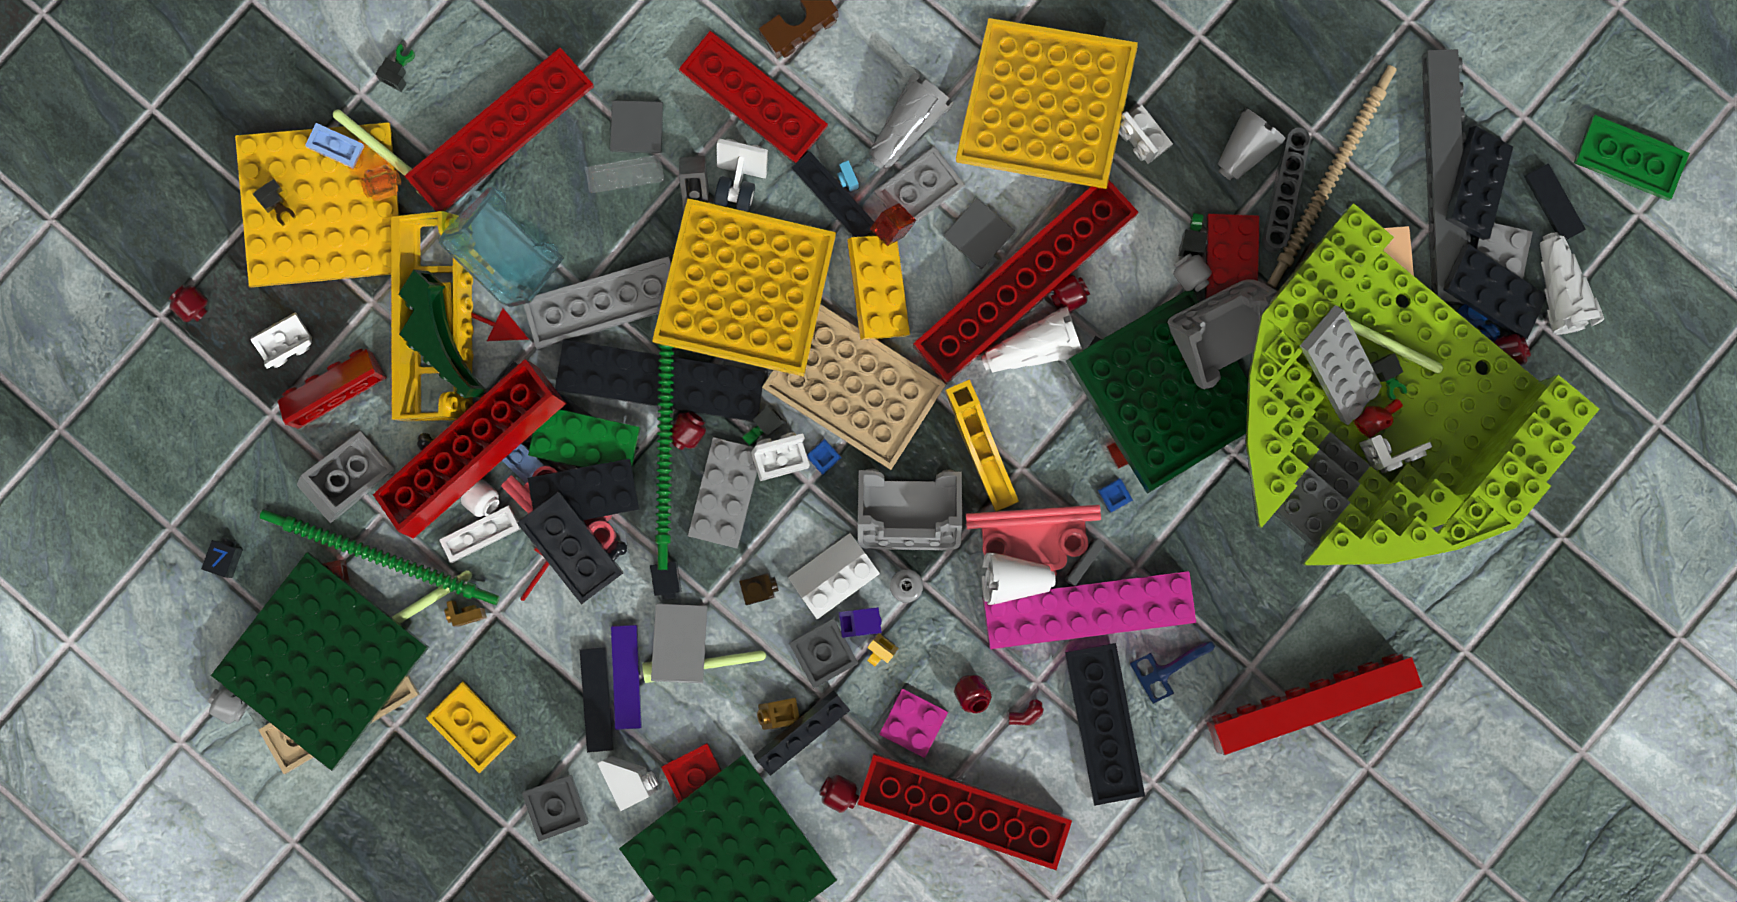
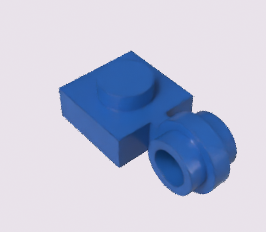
[1455,304,1500,343]

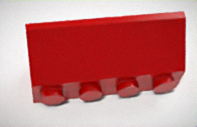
[277,348,387,429]

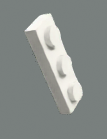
[440,505,521,563]

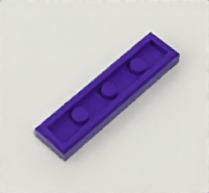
[611,625,642,730]

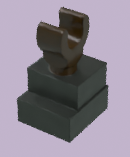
[252,179,296,226]

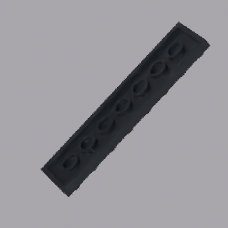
[555,339,765,423]

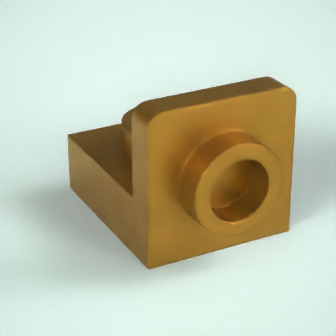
[444,600,487,627]
[757,698,799,730]

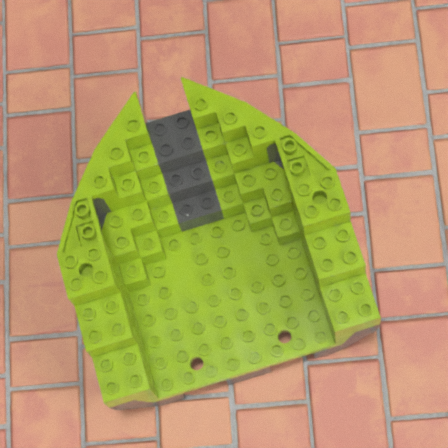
[1245,203,1599,566]

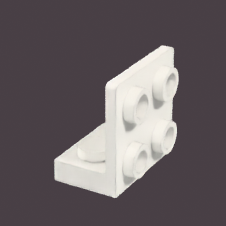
[1119,105,1173,164]
[1359,435,1432,473]

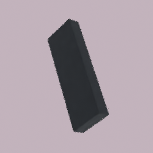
[1524,163,1586,240]

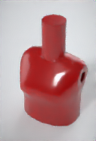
[1353,399,1403,439]

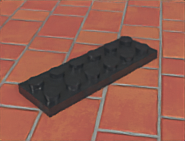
[1065,643,1145,806]

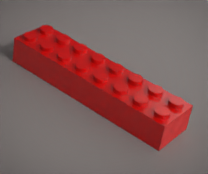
[372,359,566,539]
[1207,653,1423,755]
[857,753,1072,870]

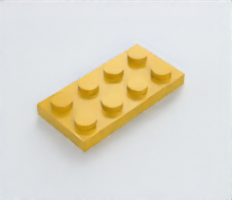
[847,235,910,340]

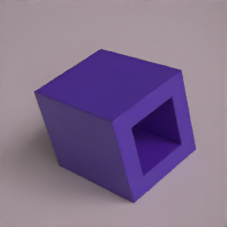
[839,607,882,638]

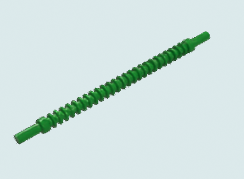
[655,344,674,570]
[260,509,500,605]

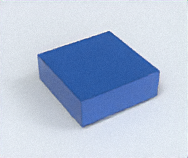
[807,439,841,475]
[1098,478,1133,513]

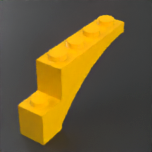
[945,379,1019,512]

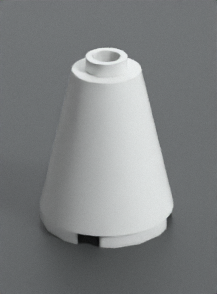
[982,553,1055,605]

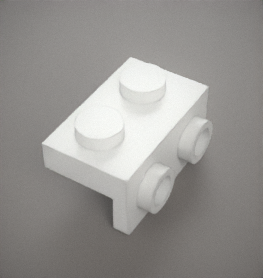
[250,312,312,369]
[751,432,810,481]

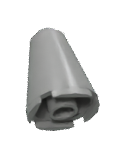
[1217,108,1286,180]

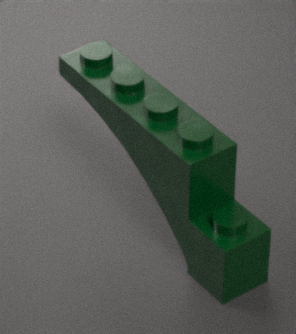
[398,270,486,398]

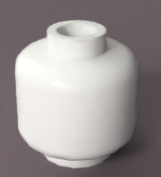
[461,479,499,517]

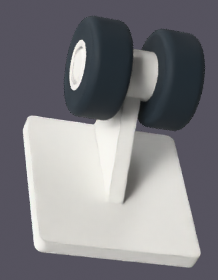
[714,139,768,212]

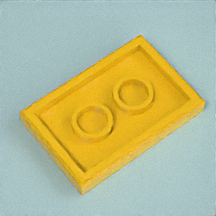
[426,681,517,773]

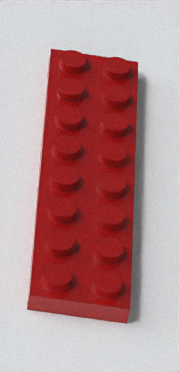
[405,47,594,212]

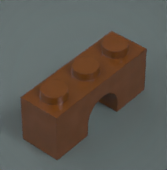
[758,0,839,59]

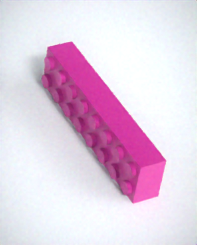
[982,571,1196,649]

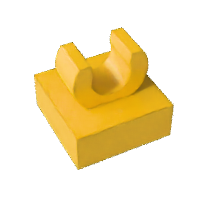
[867,633,899,666]

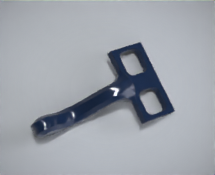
[1130,640,1216,704]

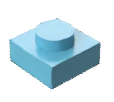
[837,160,859,192]

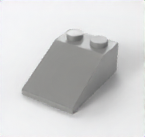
[297,431,394,523]

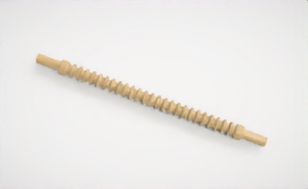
[1267,65,1397,288]

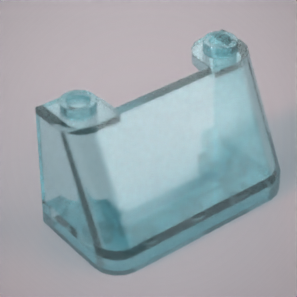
[438,187,564,307]

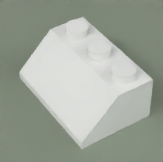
[788,533,880,619]
[597,756,658,811]

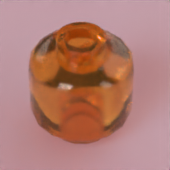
[360,164,401,201]

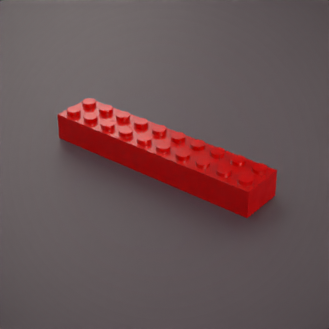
[913,180,1139,385]

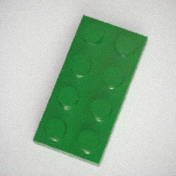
[1574,115,1690,201]
[528,410,640,467]

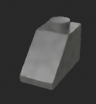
[679,156,709,210]

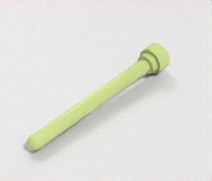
[333,109,419,194]
[1344,310,1443,373]
[392,571,472,623]
[642,650,766,683]

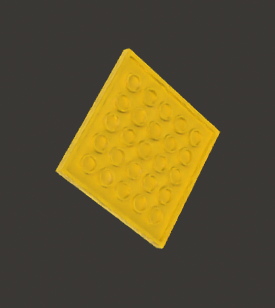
[956,18,1138,189]
[235,122,399,287]
[652,198,836,377]

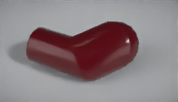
[1008,699,1044,726]

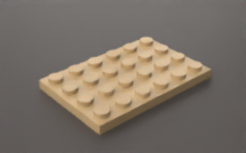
[762,304,946,470]

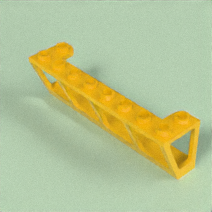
[391,211,474,421]

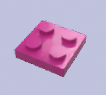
[879,688,948,758]

